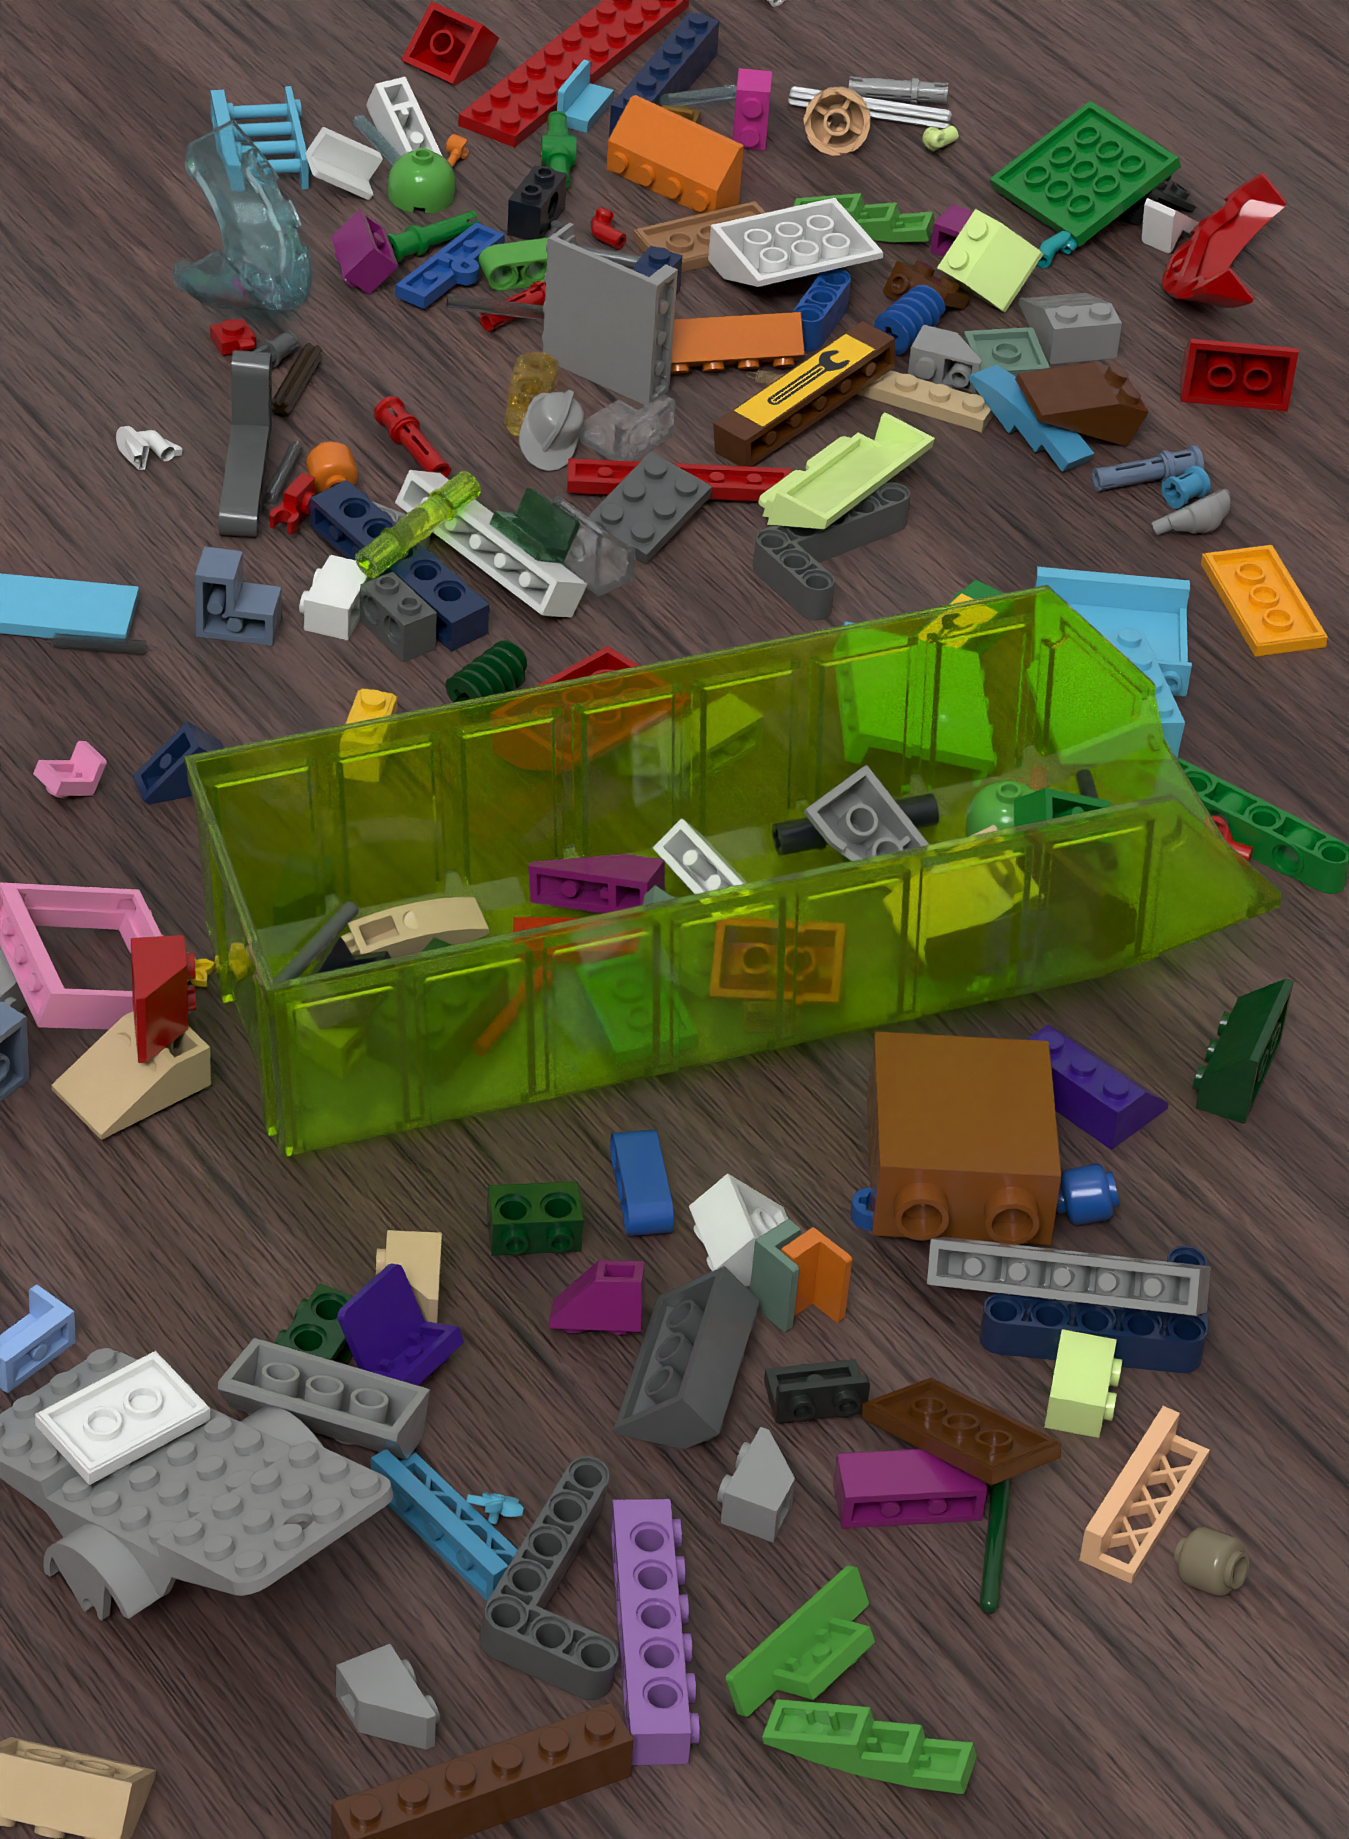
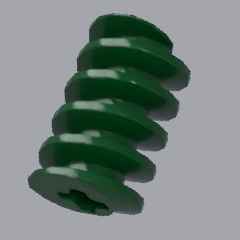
[445,640,527,719]

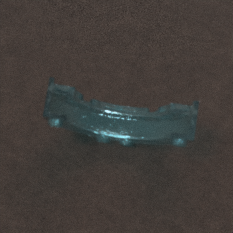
[172,119,311,311]

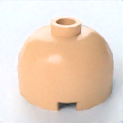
[803,86,871,156]

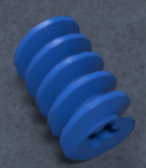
[874,285,946,355]

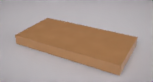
[633,201,766,272]

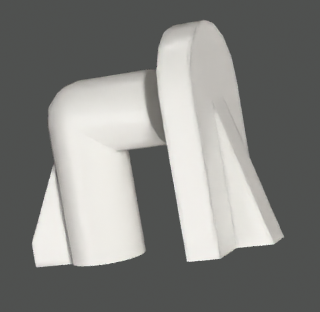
[116,426,183,470]

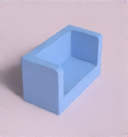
[0,1284,76,1394]

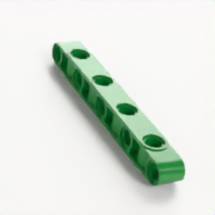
[1040,722,1349,894]

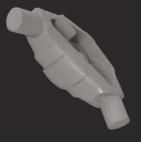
[1152,489,1231,536]

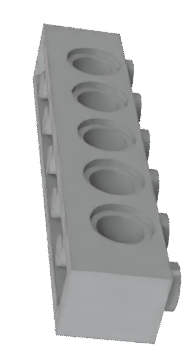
[927,1236,1211,1316]

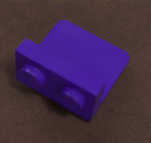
[337,1263,464,1386]

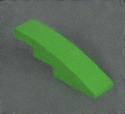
[793,193,935,242]
[762,1699,977,1794]

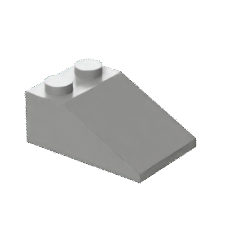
[1018,293,1122,365]

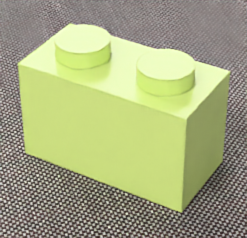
[1044,1329,1122,1438]

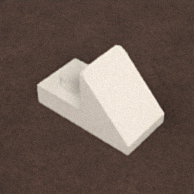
[1142,198,1199,254]

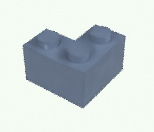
[195,546,282,646]

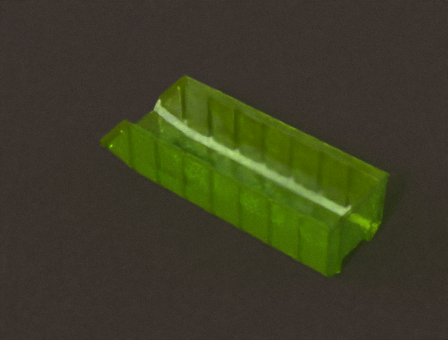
[184,585,1282,1157]

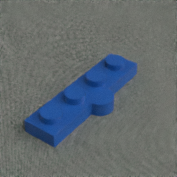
[395,222,505,309]

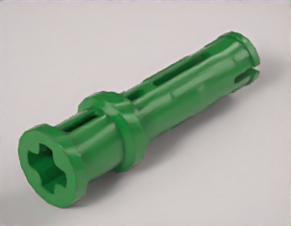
[387,210,480,264]

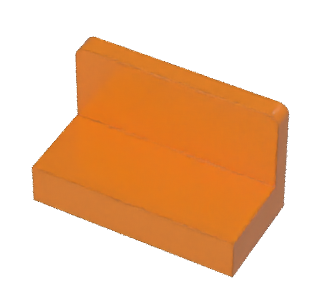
[781,1227,852,1323]

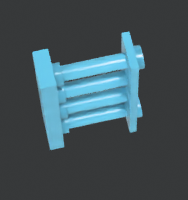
[210,86,313,194]

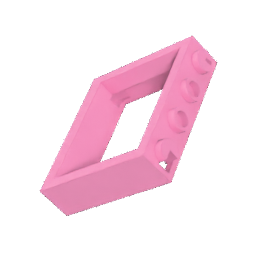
[0,882,191,1029]

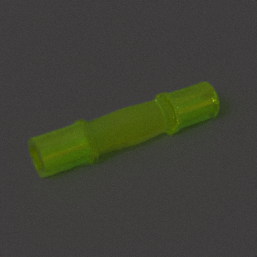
[355,471,481,578]

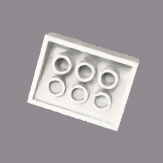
[708,198,883,287]

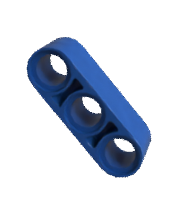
[793,269,851,351]
[610,1129,674,1236]

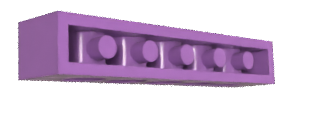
[610,1499,699,1765]

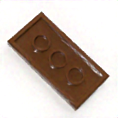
[862,1377,1061,1485]

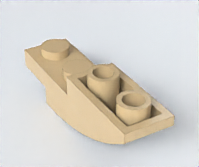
[316,897,490,964]

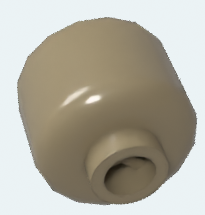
[1174,1527,1250,1596]

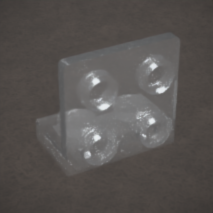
[578,394,675,461]

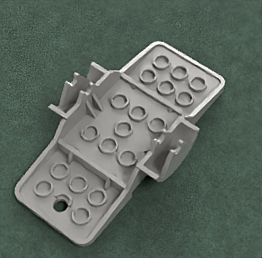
[0,1348,394,1620]

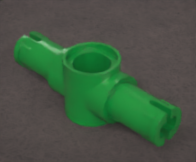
[541,111,576,189]

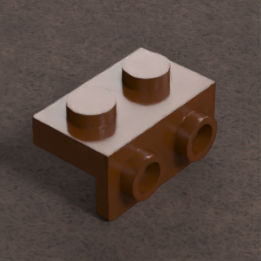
[883,261,970,309]

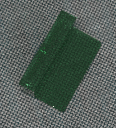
[489,488,580,564]

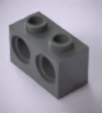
[360,572,437,662]

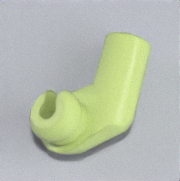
[922,125,959,152]

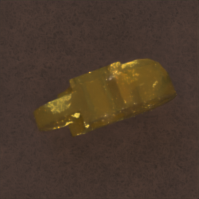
[505,352,558,436]

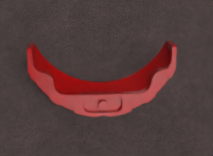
[1162,173,1286,308]

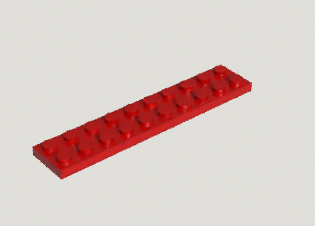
[458,0,689,148]

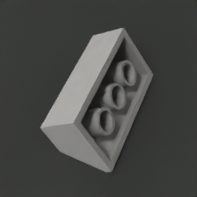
[218,1338,430,1460]

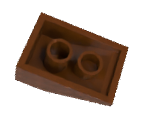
[1015,362,1149,447]

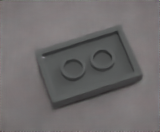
[585,451,712,564]

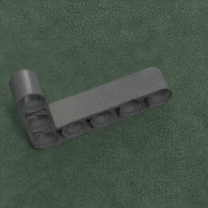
[218,350,272,537]
[753,482,910,620]
[479,1456,618,1700]

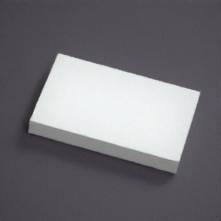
[35,1351,210,1485]

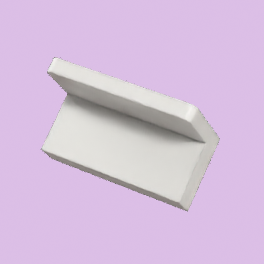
[305,127,383,200]

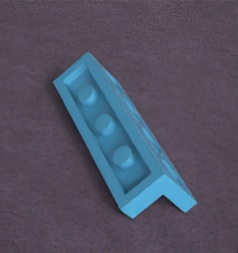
[371,1449,518,1601]

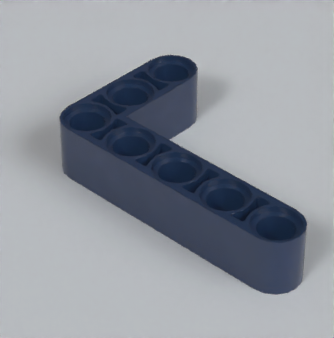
[979,1246,1208,1373]

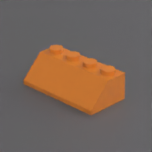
[606,95,744,214]
[670,312,804,375]

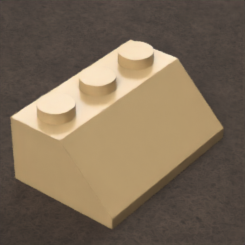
[0,1737,156,1839]

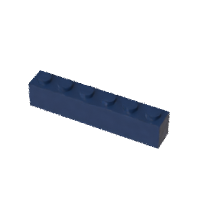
[609,12,720,138]

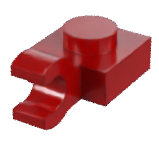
[210,318,256,356]
[270,473,317,535]

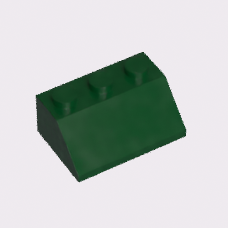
[1192,979,1294,1124]

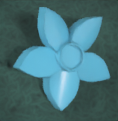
[466,1491,524,1524]

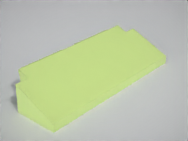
[758,413,935,529]

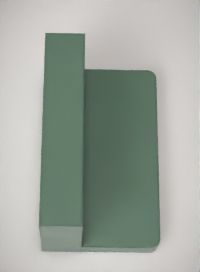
[750,1219,801,1332]

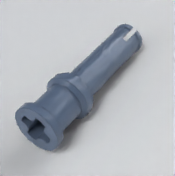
[1091,445,1204,492]

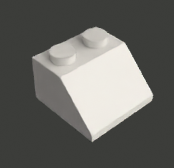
[689,1173,788,1287]

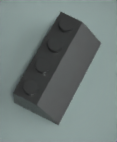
[614,1266,760,1449]

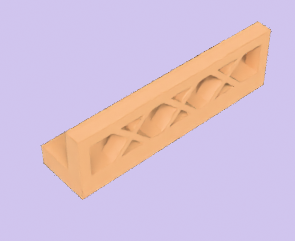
[1079,1406,1210,1584]

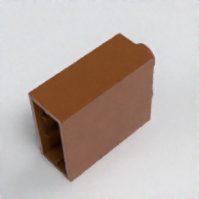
[867,1031,1061,1245]

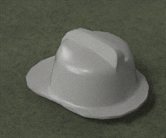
[518,390,584,471]

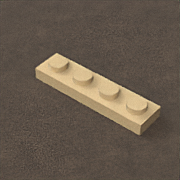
[857,370,994,432]

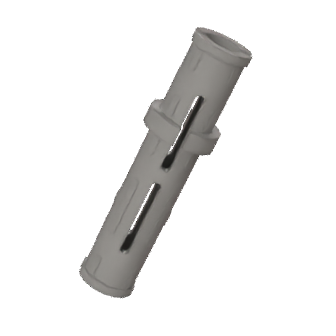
[849,76,949,105]

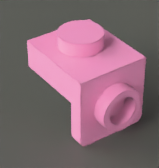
[33,741,107,798]

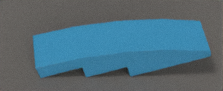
[968,365,1094,472]

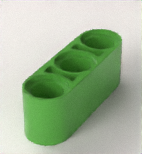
[478,238,576,291]

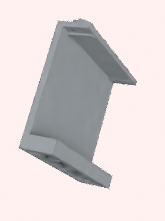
[541,222,678,407]

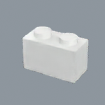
[299,555,374,640]

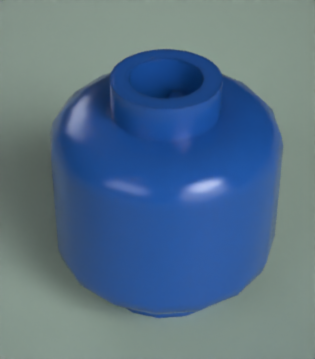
[1057,1164,1120,1226]

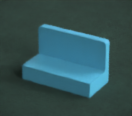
[557,60,614,133]

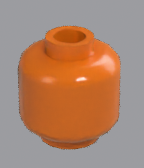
[306,441,358,494]

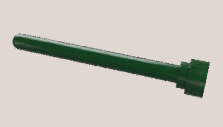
[980,1478,1012,1613]

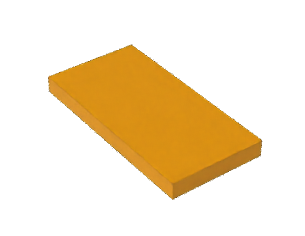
[1201,545,1328,657]

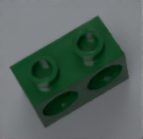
[487,1181,583,1256]
[274,1283,353,1365]

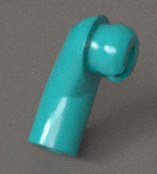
[1037,231,1077,268]

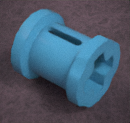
[1161,465,1211,509]

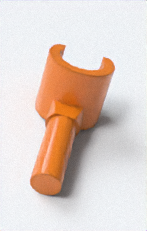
[446,134,469,168]

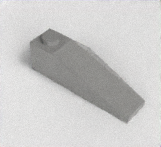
[803,765,938,889]

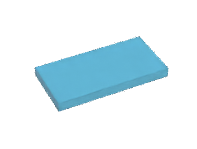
[0,573,139,642]

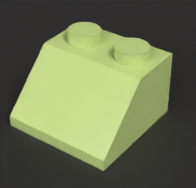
[937,209,1043,313]

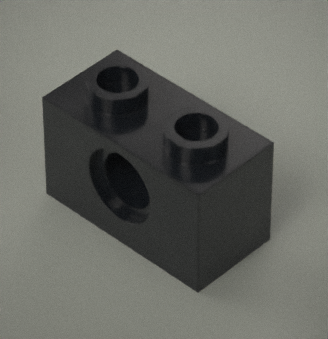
[507,165,567,240]

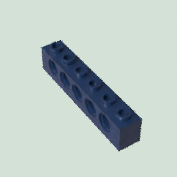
[310,480,490,652]

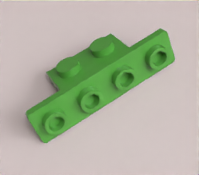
[725,1565,875,1717]

